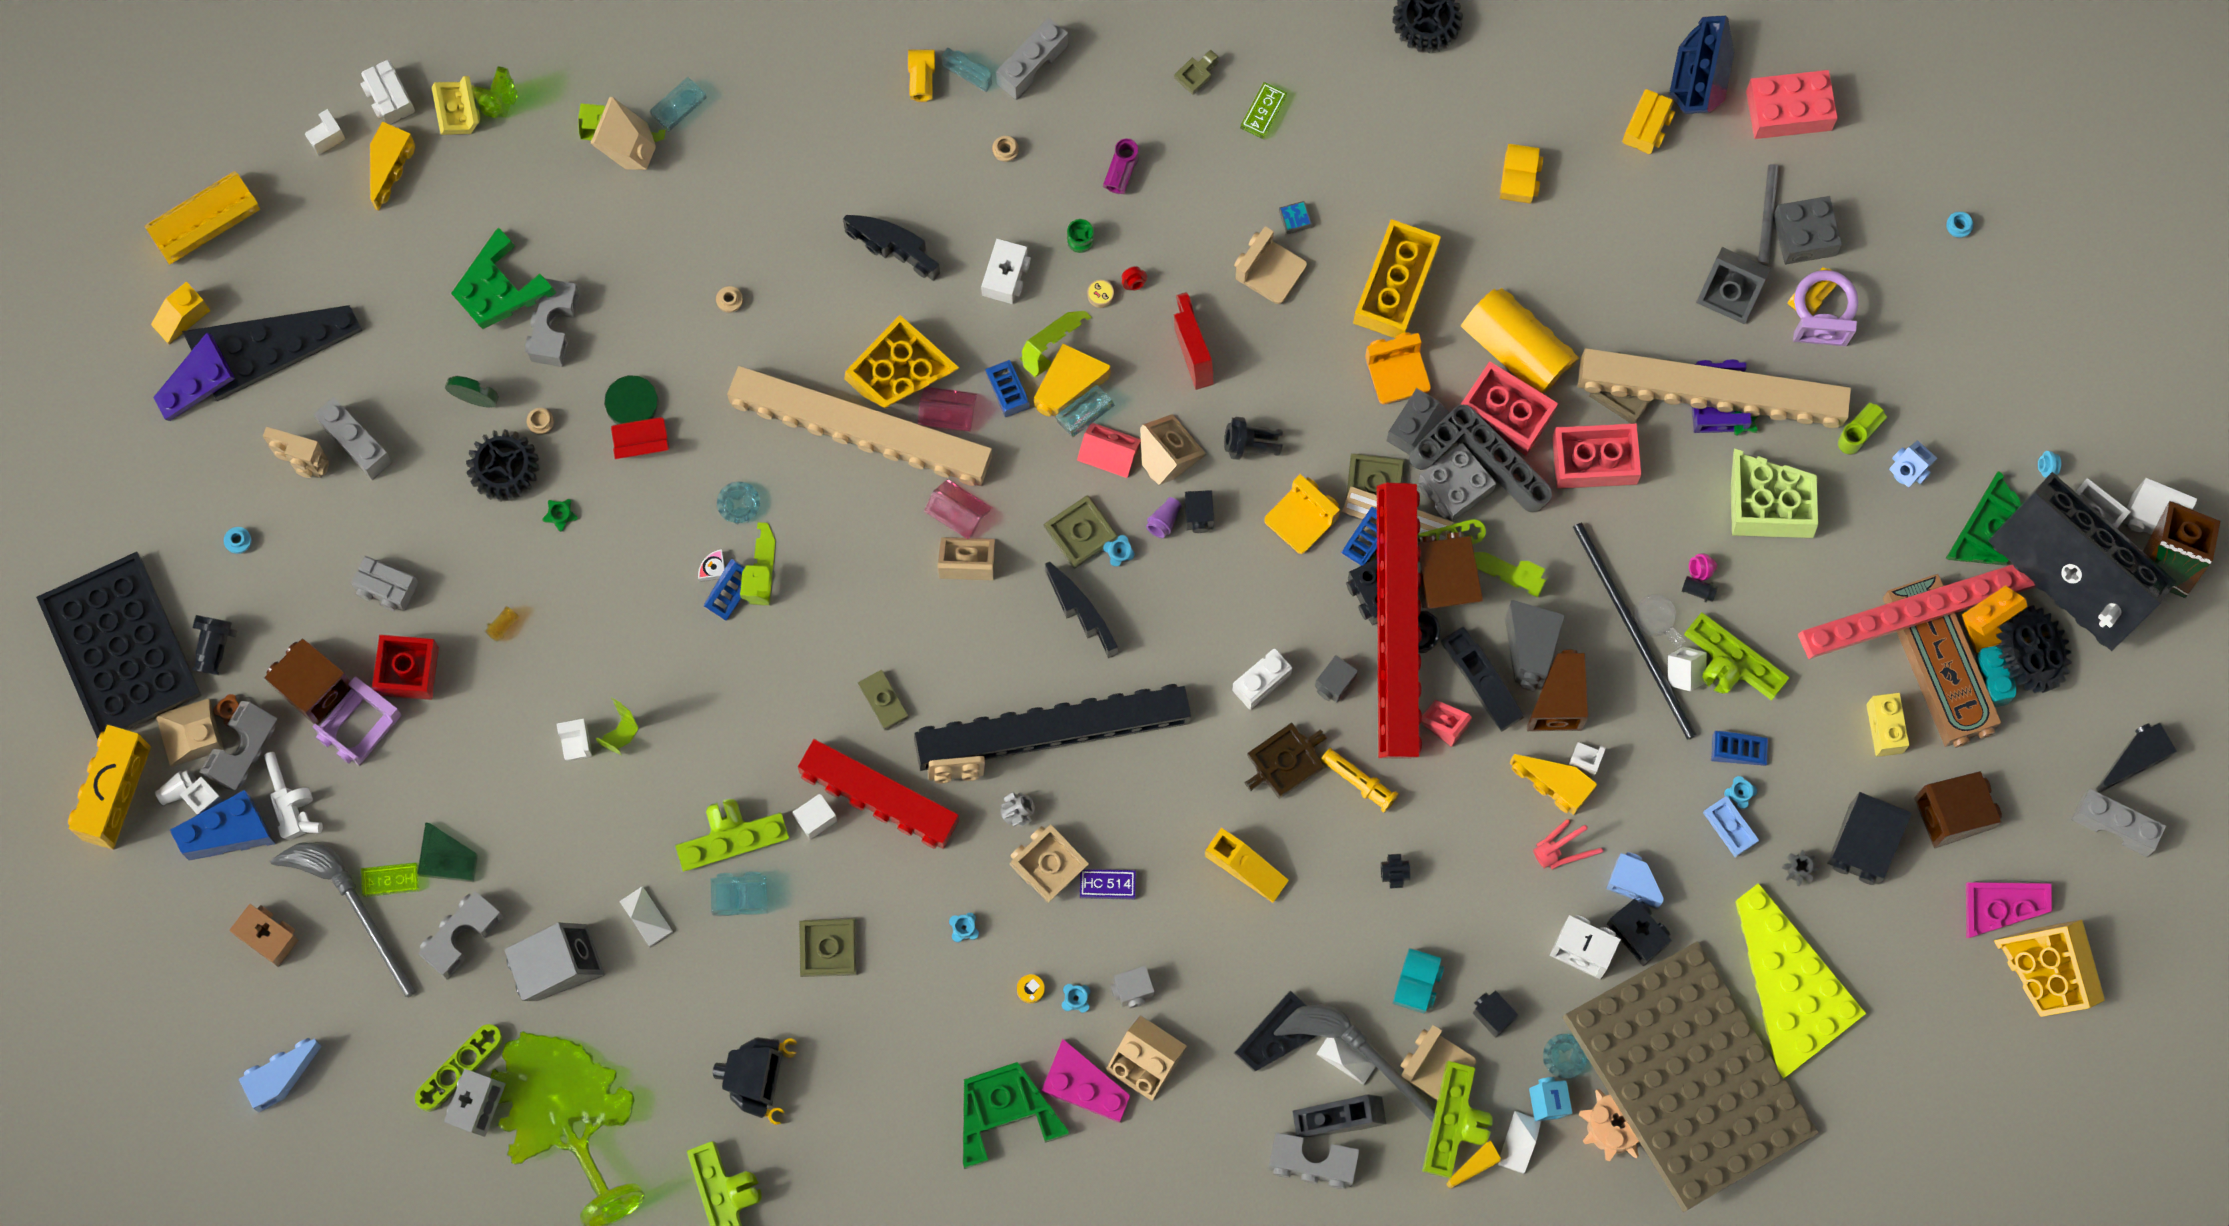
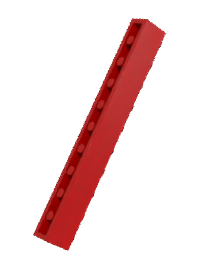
[1377,483,1422,759]

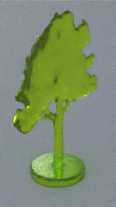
[490,1031,645,1226]

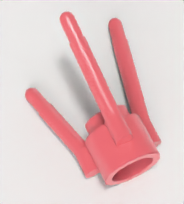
[1533,819,1603,870]

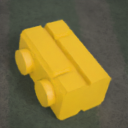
[1622,89,1675,154]

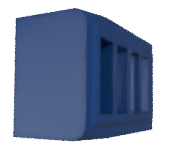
[985,360,1030,418]
[1341,506,1377,566]
[703,558,745,621]
[1711,731,1768,766]

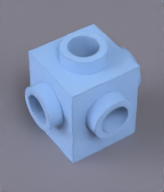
[1889,440,1938,487]

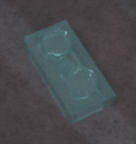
[942,48,992,92]
[650,77,707,132]
[1055,385,1115,437]

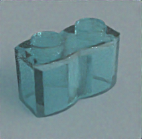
[710,872,768,916]

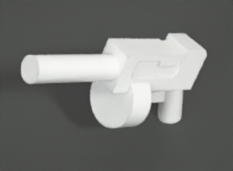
[264,752,323,840]

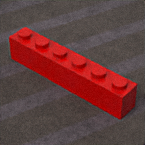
[798,739,959,849]

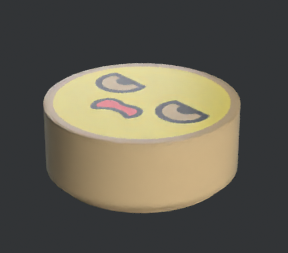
[1087,280,1114,308]

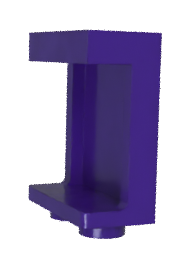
[1692,359,1751,433]

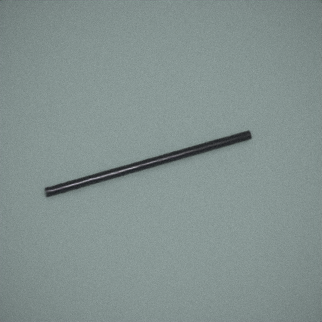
[1573,522,1697,740]

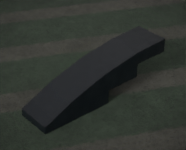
[1045,561,1118,658]

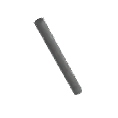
[1758,164,1779,266]

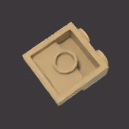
[263,427,329,478]
[1010,824,1089,903]

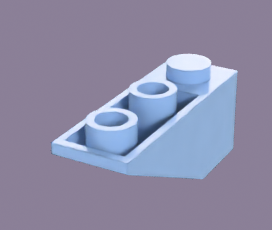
[239,1038,322,1112]

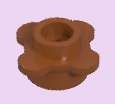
[213,694,239,727]

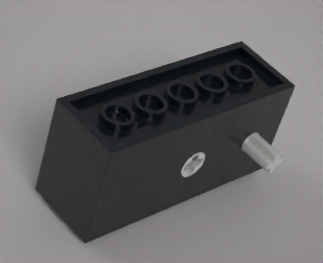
[1988,472,2176,651]

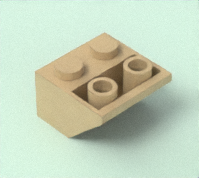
[1106,1015,1187,1101]

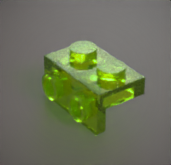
[474,66,517,118]

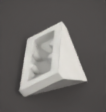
[619,886,673,947]
[1316,1037,1376,1085]
[1497,1111,1541,1174]

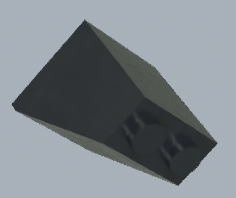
[1827,792,1912,885]

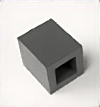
[1315,655,1358,703]

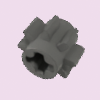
[1782,850,1819,886]

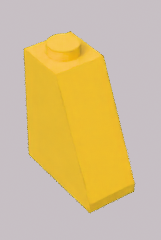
[1034,344,1111,418]

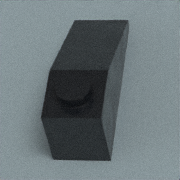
[2096,723,2177,793]
[1292,1094,1386,1138]

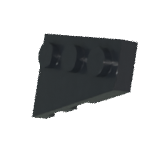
[1234,990,1317,1072]

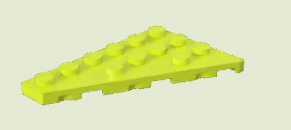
[1735,883,1866,1079]

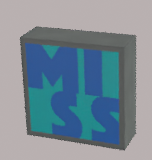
[1279,201,1312,235]

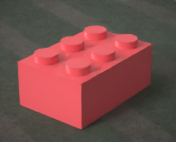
[1746,70,1838,139]
[1461,361,1558,456]
[1552,424,1641,489]

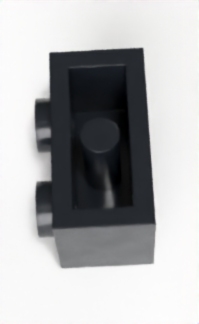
[1346,559,1377,626]

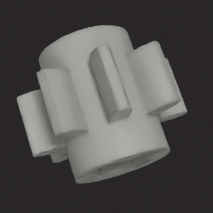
[1000,792,1035,827]

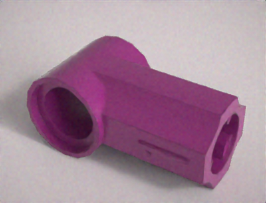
[1103,138,1139,194]

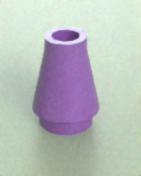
[1146,497,1182,538]

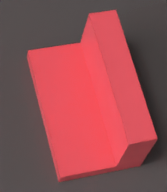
[1077,422,1141,478]

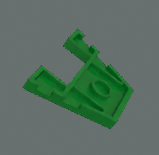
[451,228,557,330]
[963,1062,1069,1169]

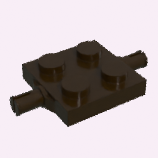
[1244,722,1327,799]

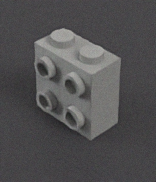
[1418,443,1496,522]

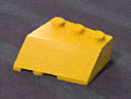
[844,315,959,408]

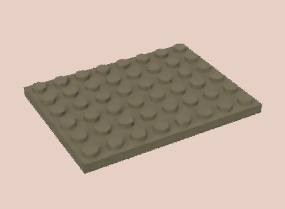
[1562,941,1819,1213]

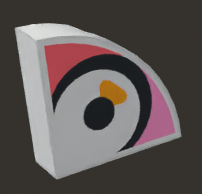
[698,549,725,582]

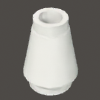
[155,770,196,805]

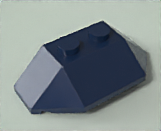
[1669,15,1734,114]

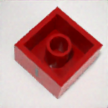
[372,635,439,700]

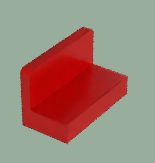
[611,417,669,459]

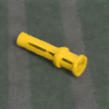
[1320,747,1399,813]

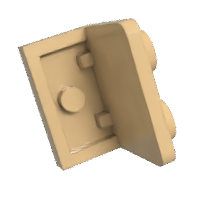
[1234,226,1307,304]
[928,756,985,784]
[1400,1025,1476,1101]

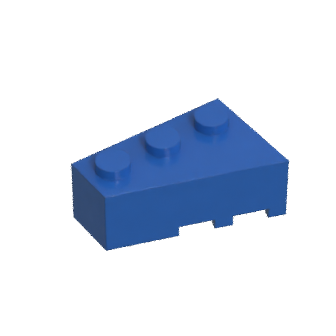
[170,790,275,860]

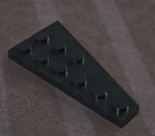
[182,305,363,401]

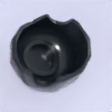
[1418,611,1441,653]

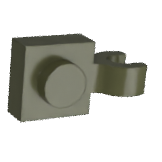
[1174,50,1219,95]

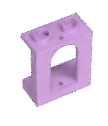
[312,676,402,766]

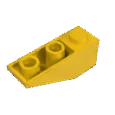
[370,121,415,211]
[1509,754,1597,815]
[1205,827,1289,903]

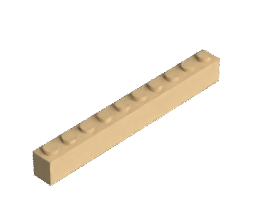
[1578,348,1851,428]
[727,366,992,486]

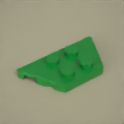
[1946,471,2021,565]

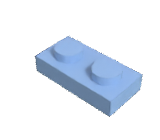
[1703,796,1759,857]

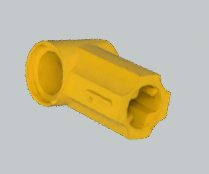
[908,49,935,102]
[1787,267,1838,316]

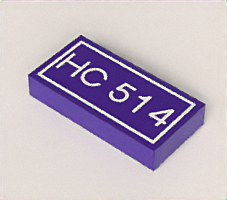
[1080,869,1136,900]

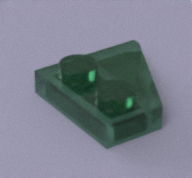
[417,822,478,882]

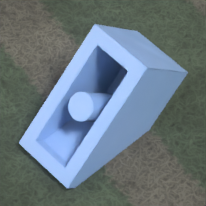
[1606,852,1664,909]

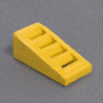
[1446,1140,1501,1188]

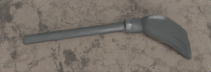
[270,842,415,998]
[1274,1005,1435,1122]

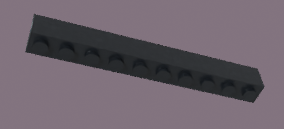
[914,684,1191,771]

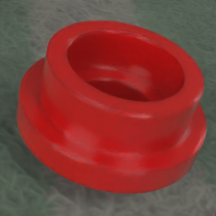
[1121,266,1148,291]

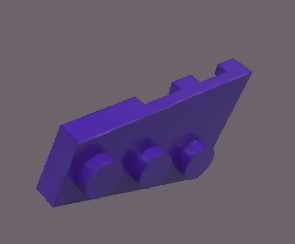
[153,333,235,421]

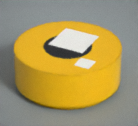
[1017,974,1045,1004]

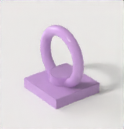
[1793,270,1858,346]

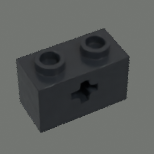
[1607,898,1672,966]

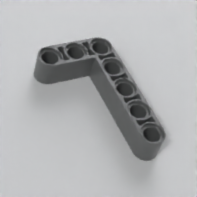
[1410,404,1552,513]

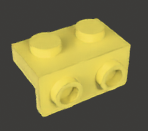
[432,76,480,135]

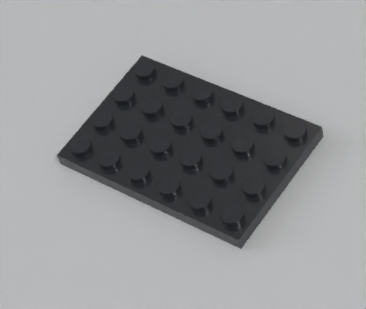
[36,551,202,740]

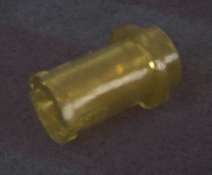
[485,606,519,642]

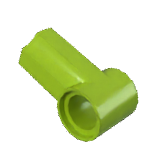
[1838,402,1887,455]

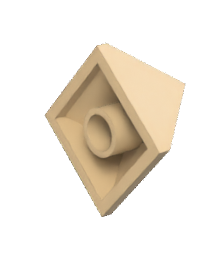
[938,537,995,580]

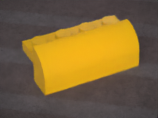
[144,171,261,265]
[1461,288,1579,394]

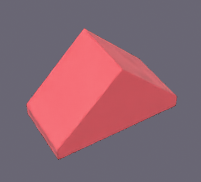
[1421,700,1472,747]

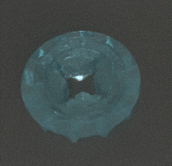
[717,482,760,525]
[1543,1034,1588,1079]

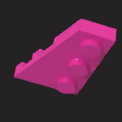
[1966,882,2052,938]
[1042,1039,1130,1123]

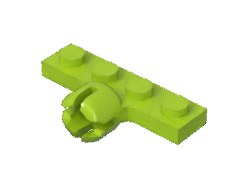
[1684,612,1789,701]
[675,799,789,872]
[1422,1061,1492,1179]
[687,1141,762,1226]

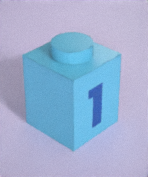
[1529,1077,1572,1121]

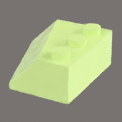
[1731,448,1818,538]

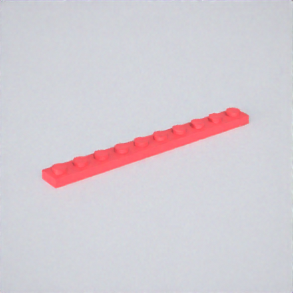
[1798,564,2036,659]

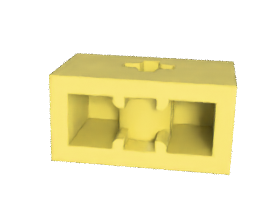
[1866,693,1909,757]

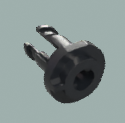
[1224,416,1283,460]
[192,615,237,676]

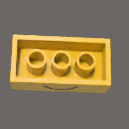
[1353,219,1441,339]
[68,725,151,850]

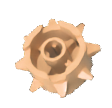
[1579,1089,1639,1162]

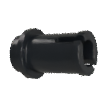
[1681,576,1718,603]

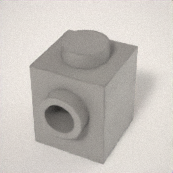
[1110,965,1154,1008]

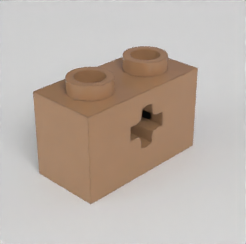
[229,904,299,967]

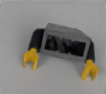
[713,1037,797,1125]

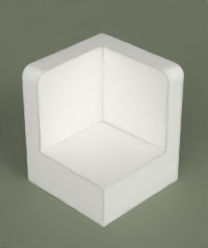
[305,109,346,156]
[1668,647,1707,691]
[556,718,592,761]
[1569,742,1606,779]
[180,777,224,815]
[793,794,837,840]

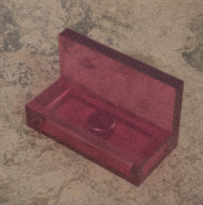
[918,387,977,432]
[924,479,992,540]

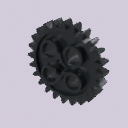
[1996,605,2072,694]

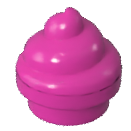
[1689,553,1718,581]

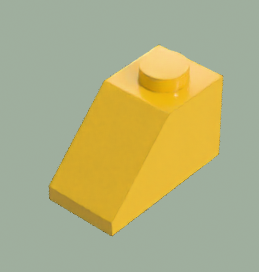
[151,281,210,344]

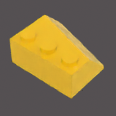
[1993,919,2105,1017]

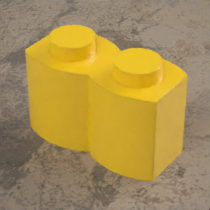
[1499,143,1543,204]

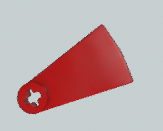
[1173,292,1213,390]

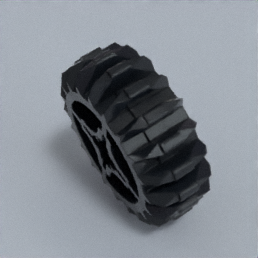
[1392,0,1463,53]
[466,429,540,502]

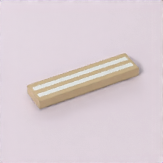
[1342,487,1453,540]

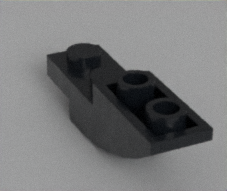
[843,215,940,281]
[1441,626,1524,732]

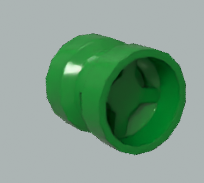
[1067,219,1094,253]

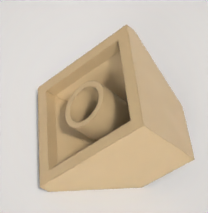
[590,97,656,170]
[1140,414,1206,485]
[156,698,224,767]

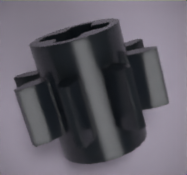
[1380,854,1410,889]

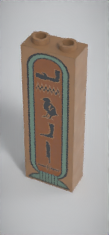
[1883,574,2001,748]

